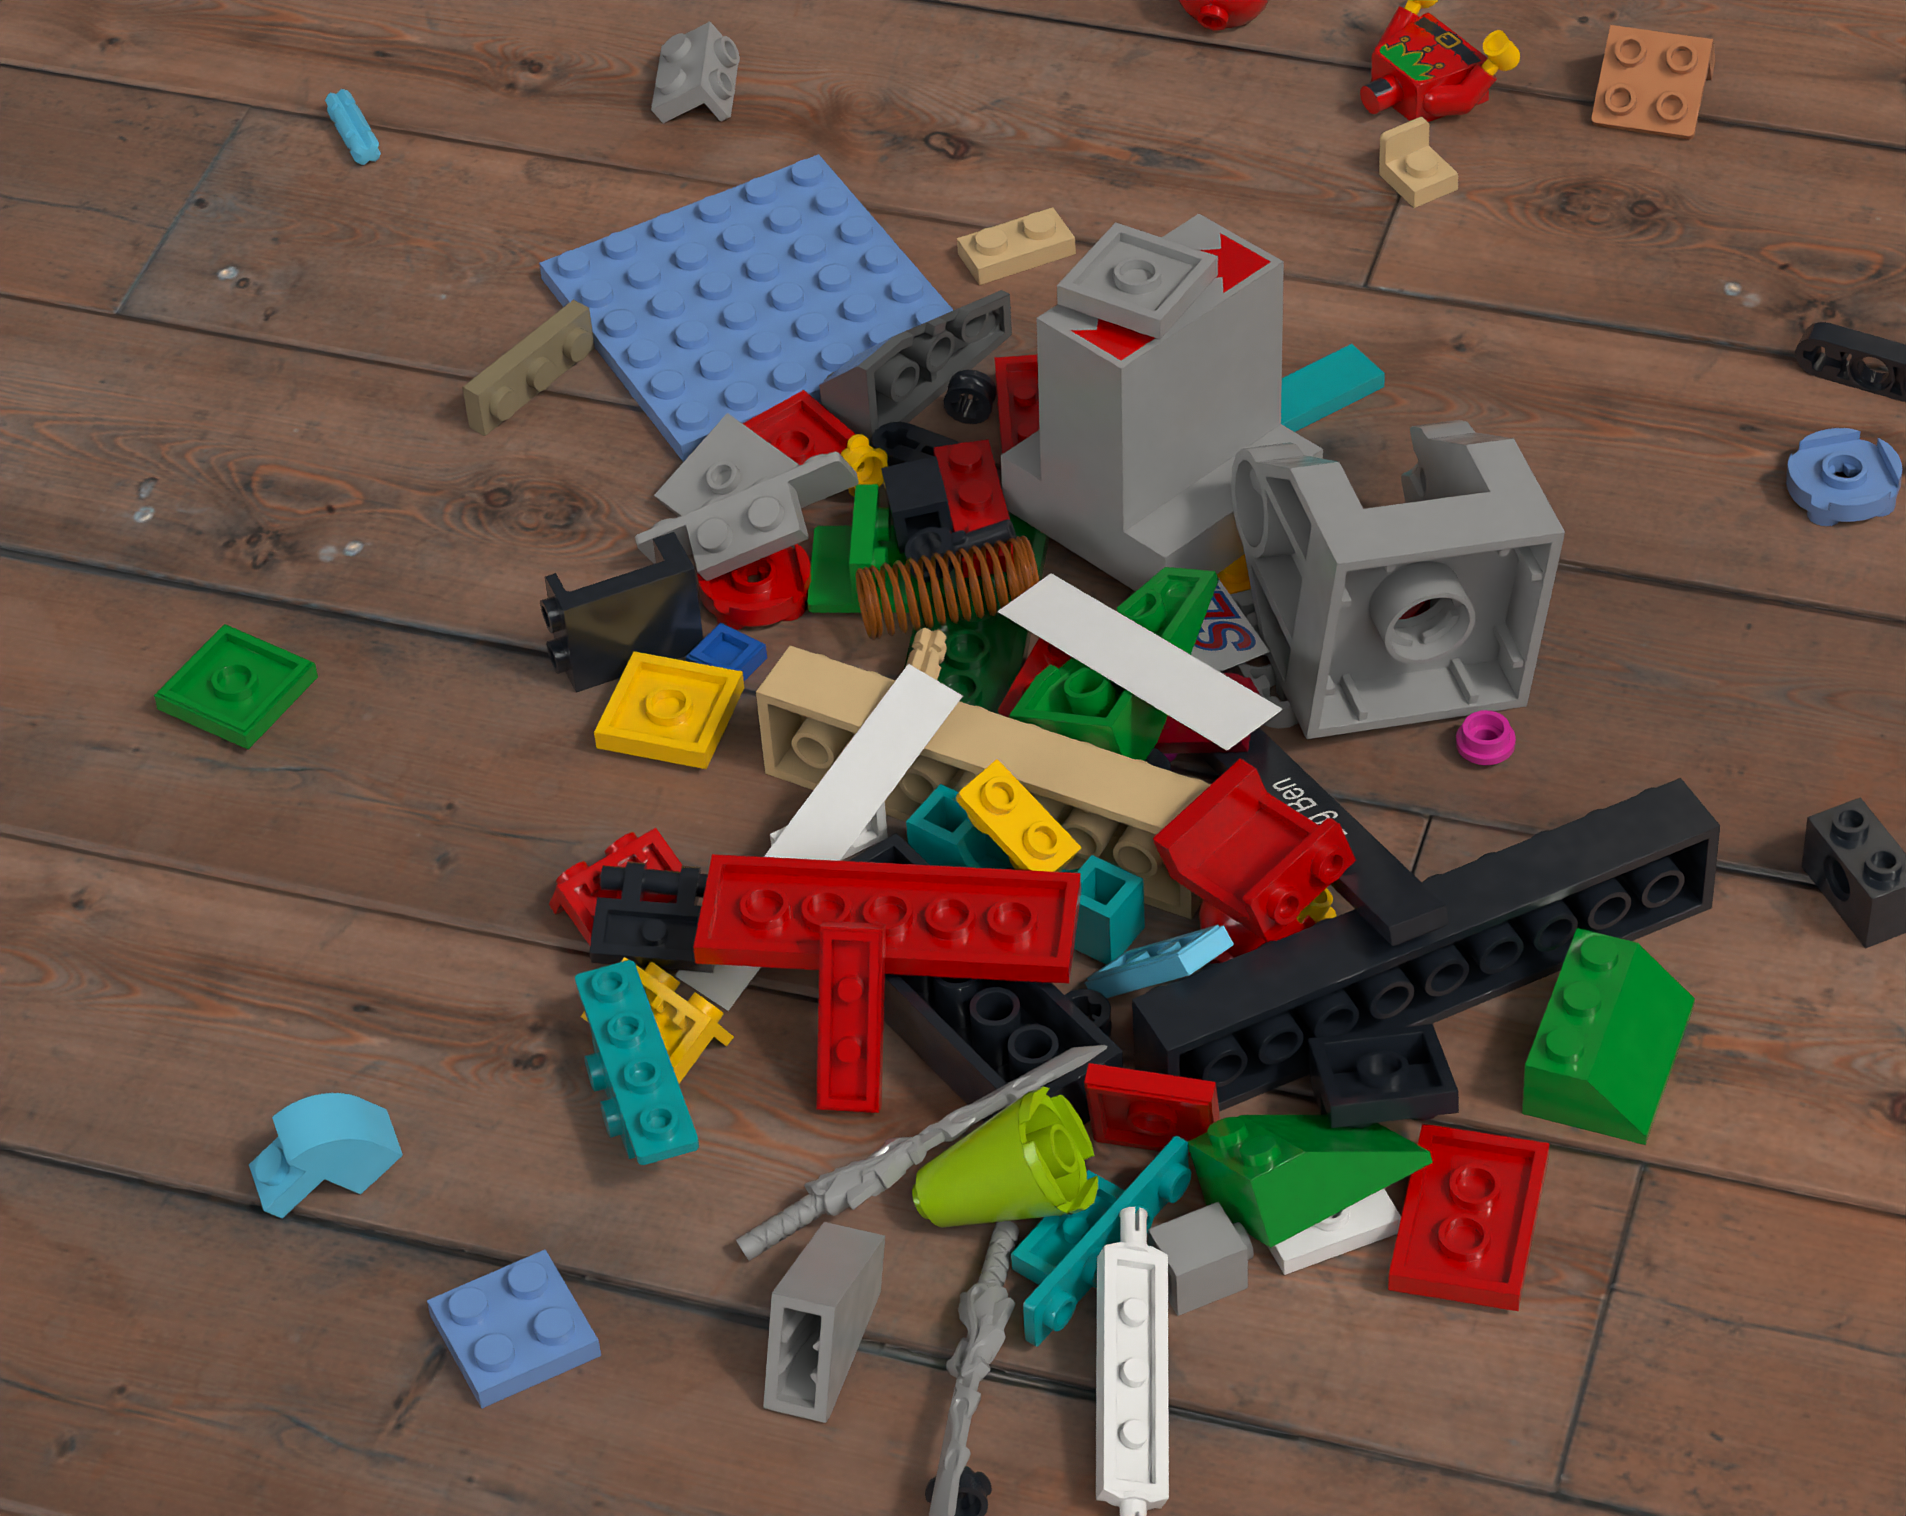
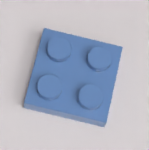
[427,1249,601,1408]

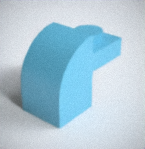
[249,1093,403,1218]

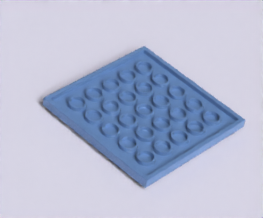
[539,154,953,462]

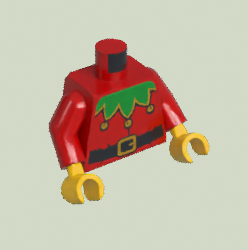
[1360,0,1520,122]

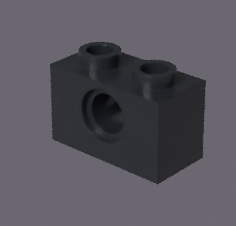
[1801,797,1906,949]

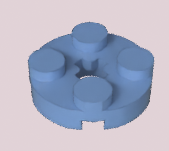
[1786,428,1902,526]

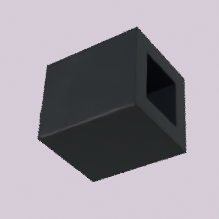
[881,456,954,554]

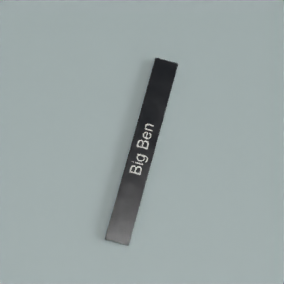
[1198,727,1449,946]

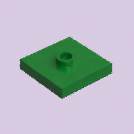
[154,624,318,750]

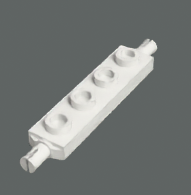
[1096,1207,1169,1516]

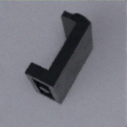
[540,532,703,693]

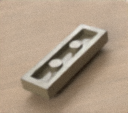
[463,299,595,436]

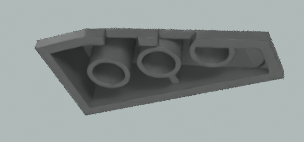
[819,290,1012,448]

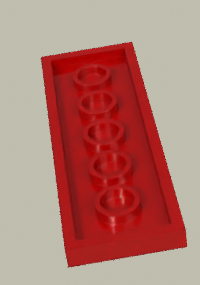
[694,854,1081,984]

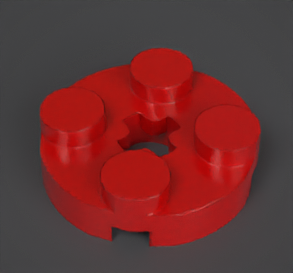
[697,544,811,630]

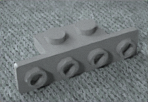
[635,452,859,581]

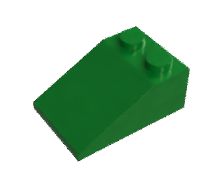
[1188,1115,1433,1248]

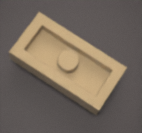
[957,207,1076,285]

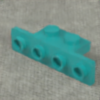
[575,960,699,1165]
[1011,1136,1191,1347]

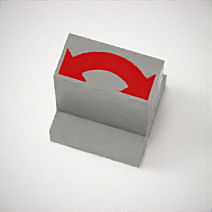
[1001,214,1323,591]

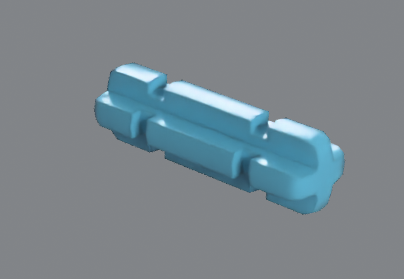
[325,89,381,165]

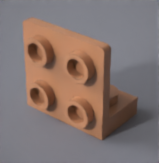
[1591,25,1715,140]

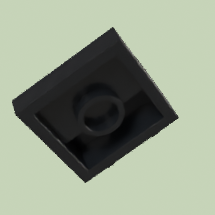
[1308,1024,1459,1128]

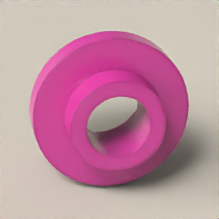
[1456,710,1516,765]

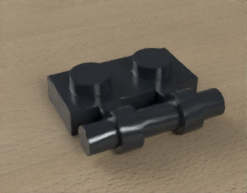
[589,861,714,973]

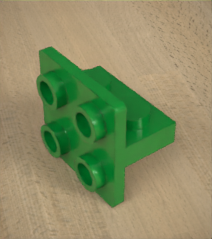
[807,484,920,613]

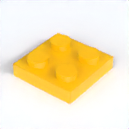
[594,652,744,769]

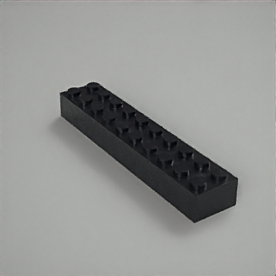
[1132,778,1720,1112]

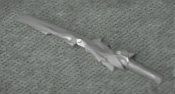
[736,1045,1107,1261]
[929,1221,1019,1516]

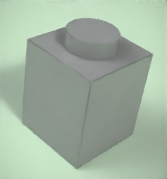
[1148,1202,1254,1316]

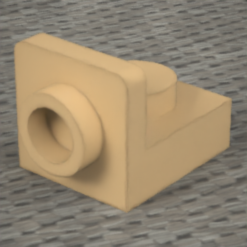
[1379,117,1458,208]

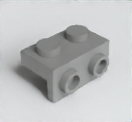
[651,21,740,123]

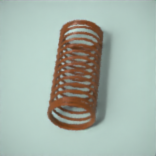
[856,535,1039,640]

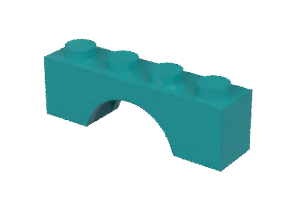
[906,784,1145,965]

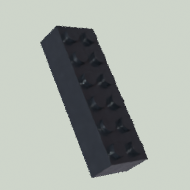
[849,833,1123,1125]

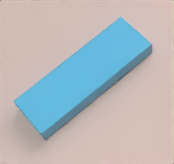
[1085,925,1234,998]

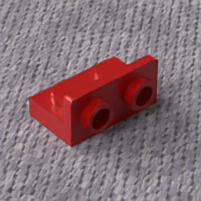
[549,827,683,946]

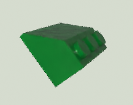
[1522,928,1695,1145]

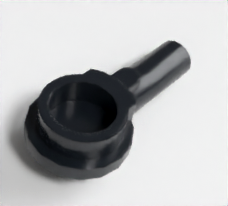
[905,519,1016,582]

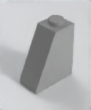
[763,1222,885,1423]

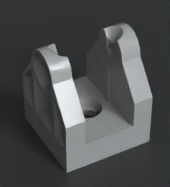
[1231,420,1565,739]

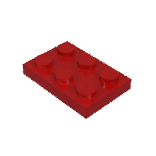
[1388,1123,1550,1311]

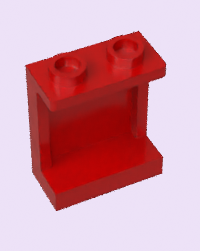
[1152,758,1356,942]

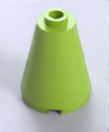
[912,1086,1098,1228]

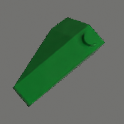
[1009,567,1219,761]

